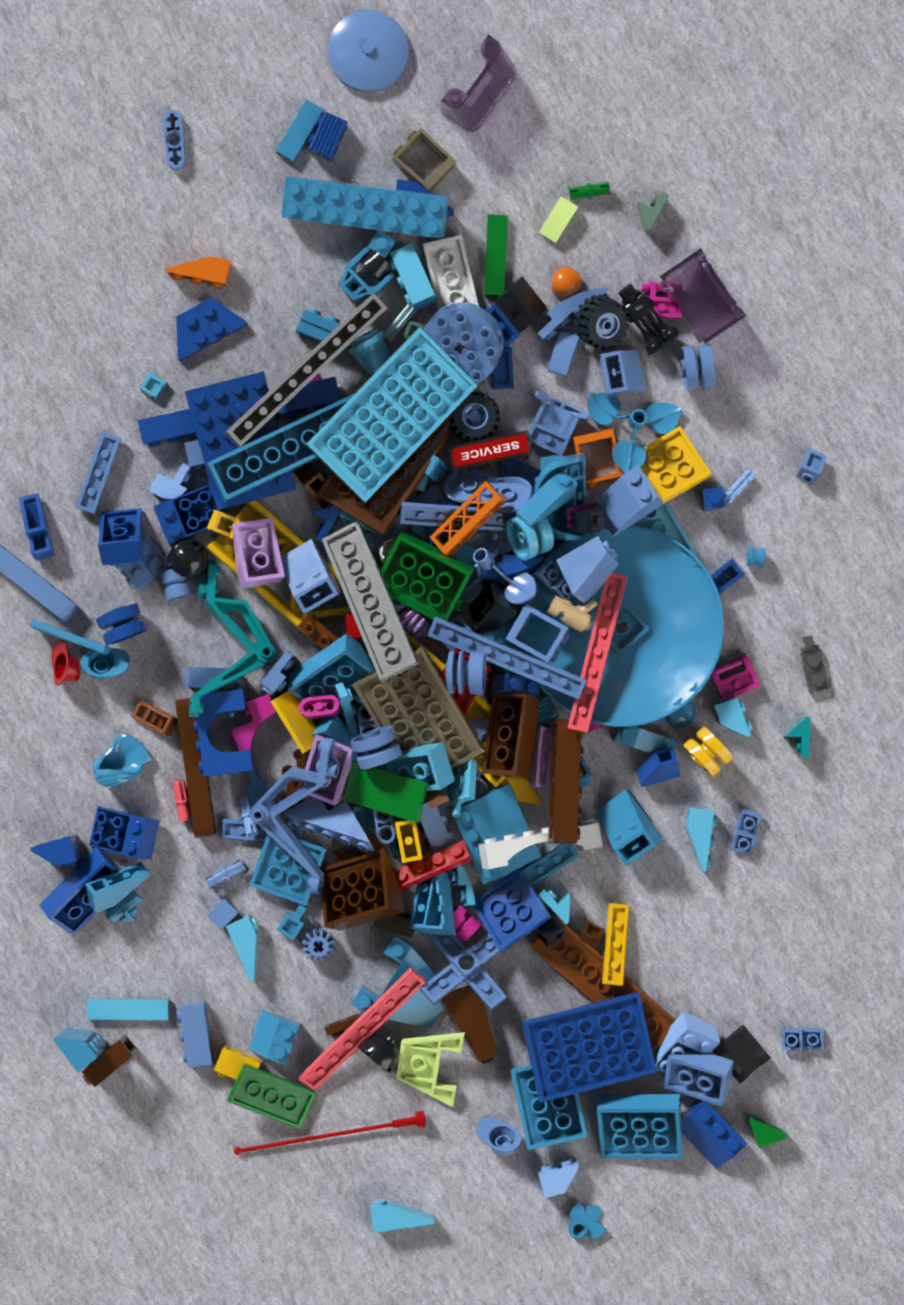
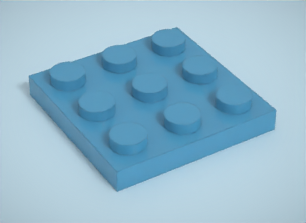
[249,834,327,906]

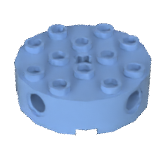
[423,302,504,384]

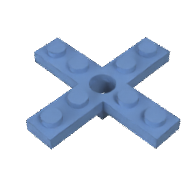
[420,934,507,1011]

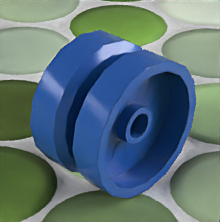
[96,603,148,646]

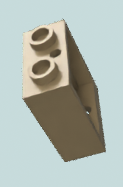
[393,128,456,192]

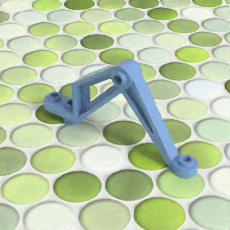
[249,737,340,895]

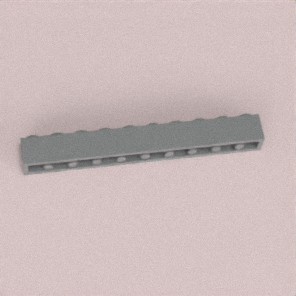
[223,293,387,448]

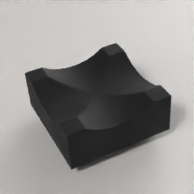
[713,1025,771,1084]

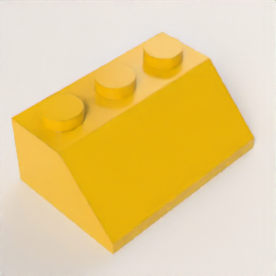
[271,691,317,754]

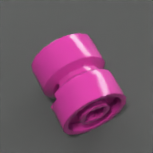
[453,904,481,943]

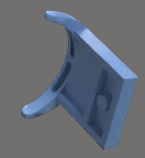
[527,391,591,456]

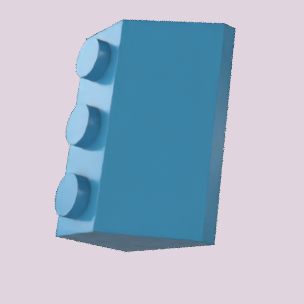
[53,1028,107,1072]

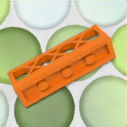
[430,481,508,555]

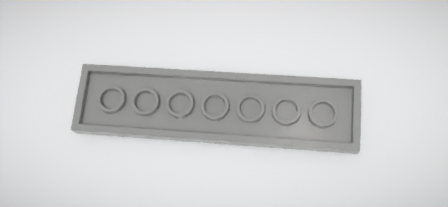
[322,521,419,682]

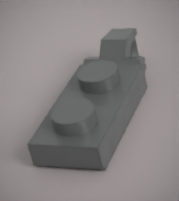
[800,635,829,693]

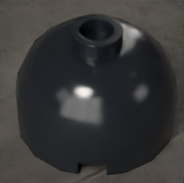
[167,539,209,579]
[359,1035,400,1073]

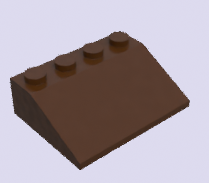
[320,849,404,931]

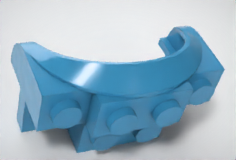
[534,454,587,540]

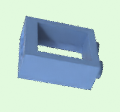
[506,604,570,664]

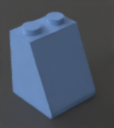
[556,536,619,604]

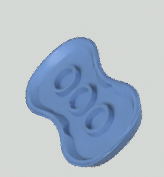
[444,466,533,514]

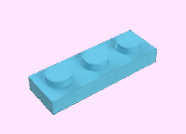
[335,682,360,739]

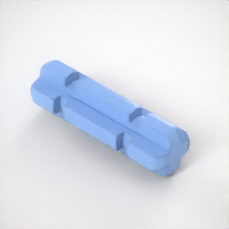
[724,469,755,504]

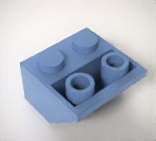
[599,350,646,397]

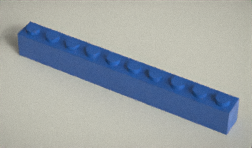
[137,377,341,448]

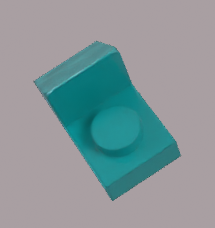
[783,717,810,758]

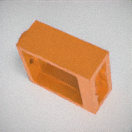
[572,429,623,489]

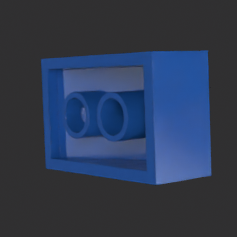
[98,508,144,566]

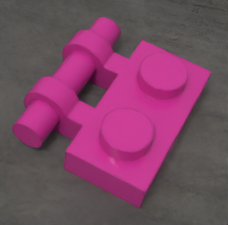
[641,282,682,319]

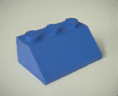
[681,1099,747,1168]

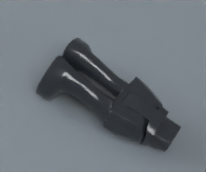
[618,283,680,355]

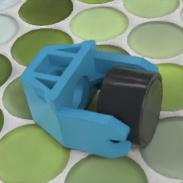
[339,246,395,303]

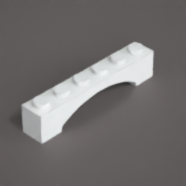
[478,819,603,869]

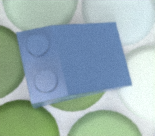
[594,465,664,537]
[664,1055,734,1106]

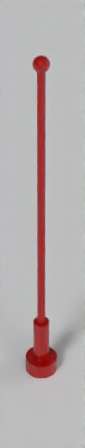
[234,1111,426,1155]

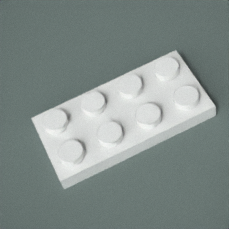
[423,235,479,310]

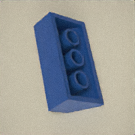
[39,847,122,936]

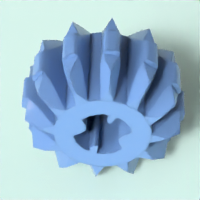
[302,928,336,963]

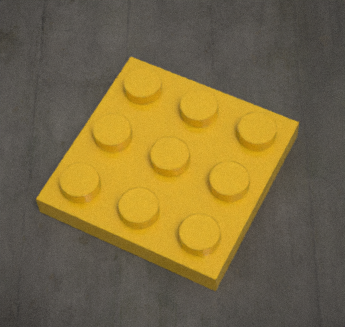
[641,426,712,503]

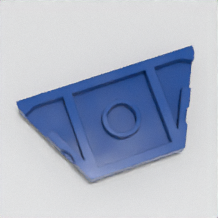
[176,297,248,362]

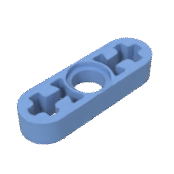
[163,110,186,170]

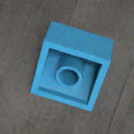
[249,1010,300,1065]

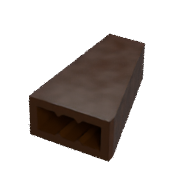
[439,985,498,1063]

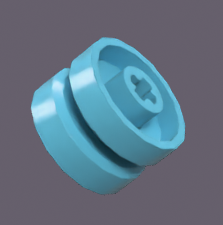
[506,516,554,561]

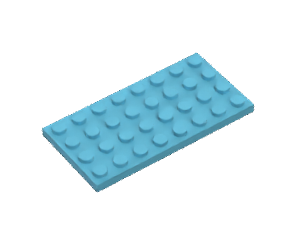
[305,328,477,503]

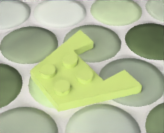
[396,1032,465,1107]

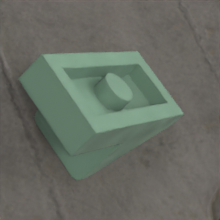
[637,191,669,234]

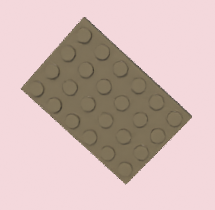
[352,646,485,769]

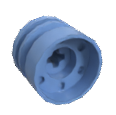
[445,651,487,695]

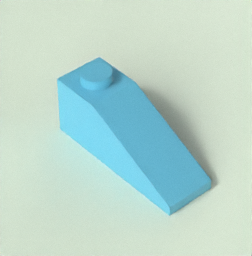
[226,914,259,982]
[371,1199,435,1233]

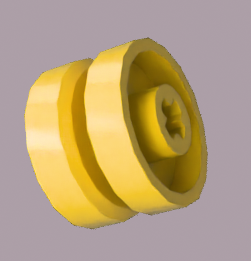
[682,726,734,777]

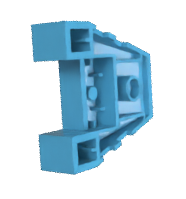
[351,933,443,1028]

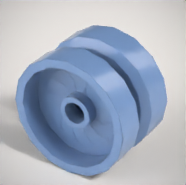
[680,344,715,391]
[350,726,402,769]

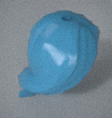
[93,734,152,788]

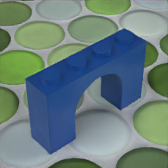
[194,689,254,777]

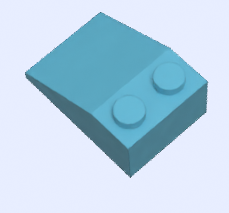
[384,742,455,791]

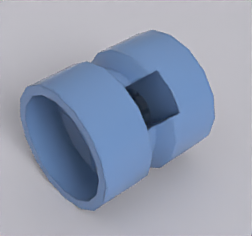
[160,569,192,601]

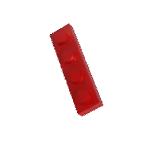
[394,840,472,891]

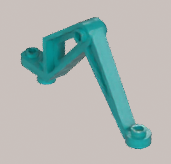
[189,561,276,718]

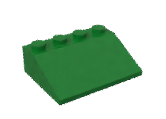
[380,530,475,621]

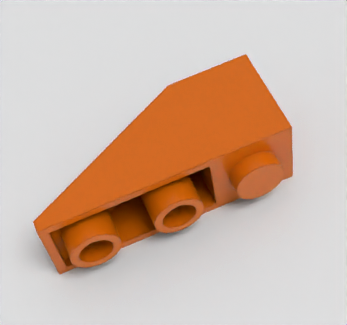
[166,256,232,289]

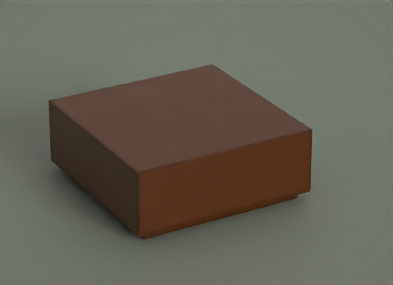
[579,920,605,947]

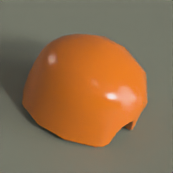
[551,267,582,300]

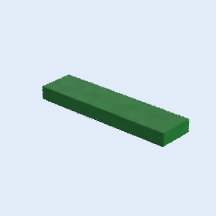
[484,214,508,296]

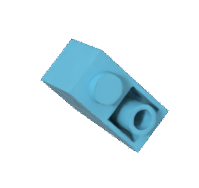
[712,697,752,737]

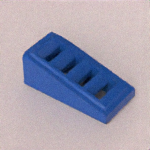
[710,557,745,594]

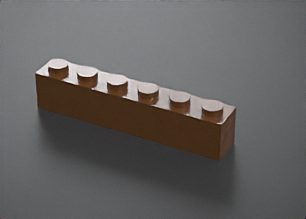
[548,719,584,845]

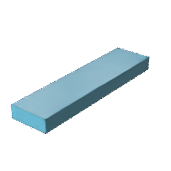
[87,998,169,1020]

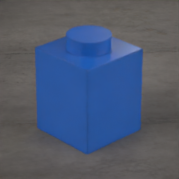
[700,487,726,511]

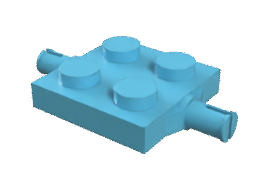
[441,759,477,817]

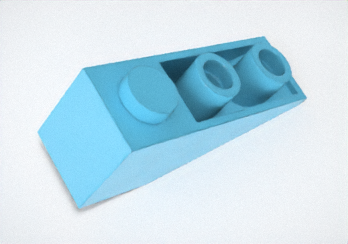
[685,807,717,872]

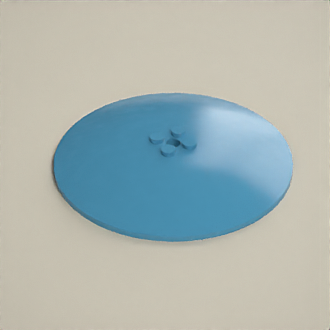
[520,525,724,727]

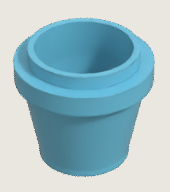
[347,328,390,375]

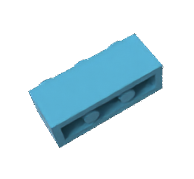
[389,243,437,312]

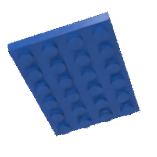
[185,371,296,510]
[522,992,657,1102]

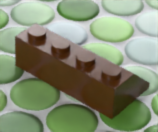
[482,693,540,779]

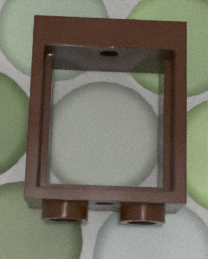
[82,1034,138,1088]

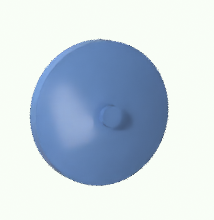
[328,10,409,92]

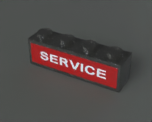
[448,430,533,475]

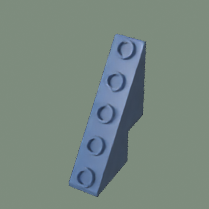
[285,797,374,852]

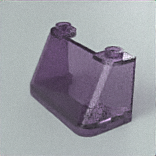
[441,34,516,132]
[659,248,746,344]

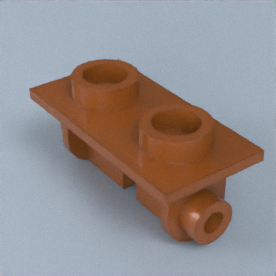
[298,613,339,649]

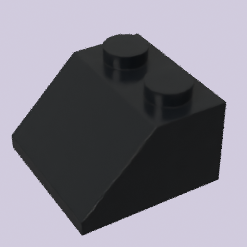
[491,276,547,334]
[469,579,518,633]

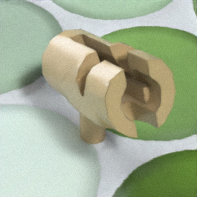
[546,596,598,633]

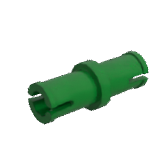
[569,181,610,201]

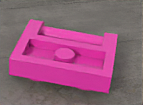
[711,653,760,702]

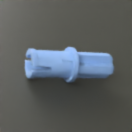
[240,796,259,837]

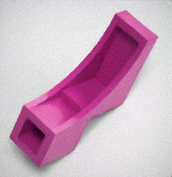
[229,694,277,765]

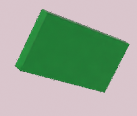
[344,761,428,823]
[226,1063,317,1130]

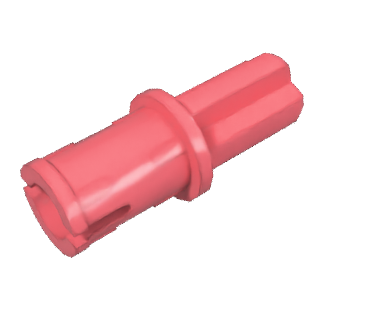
[173,780,192,821]

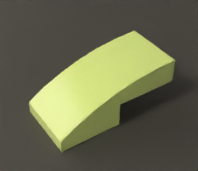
[539,196,579,243]

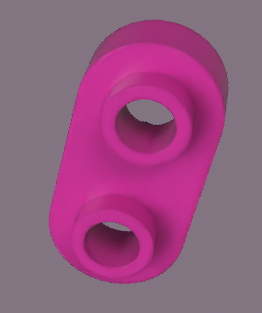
[299,695,341,719]

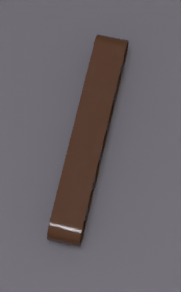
[175,698,216,838]

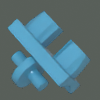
[105,891,143,923]

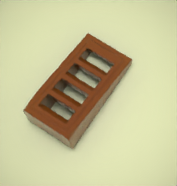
[131,699,178,736]

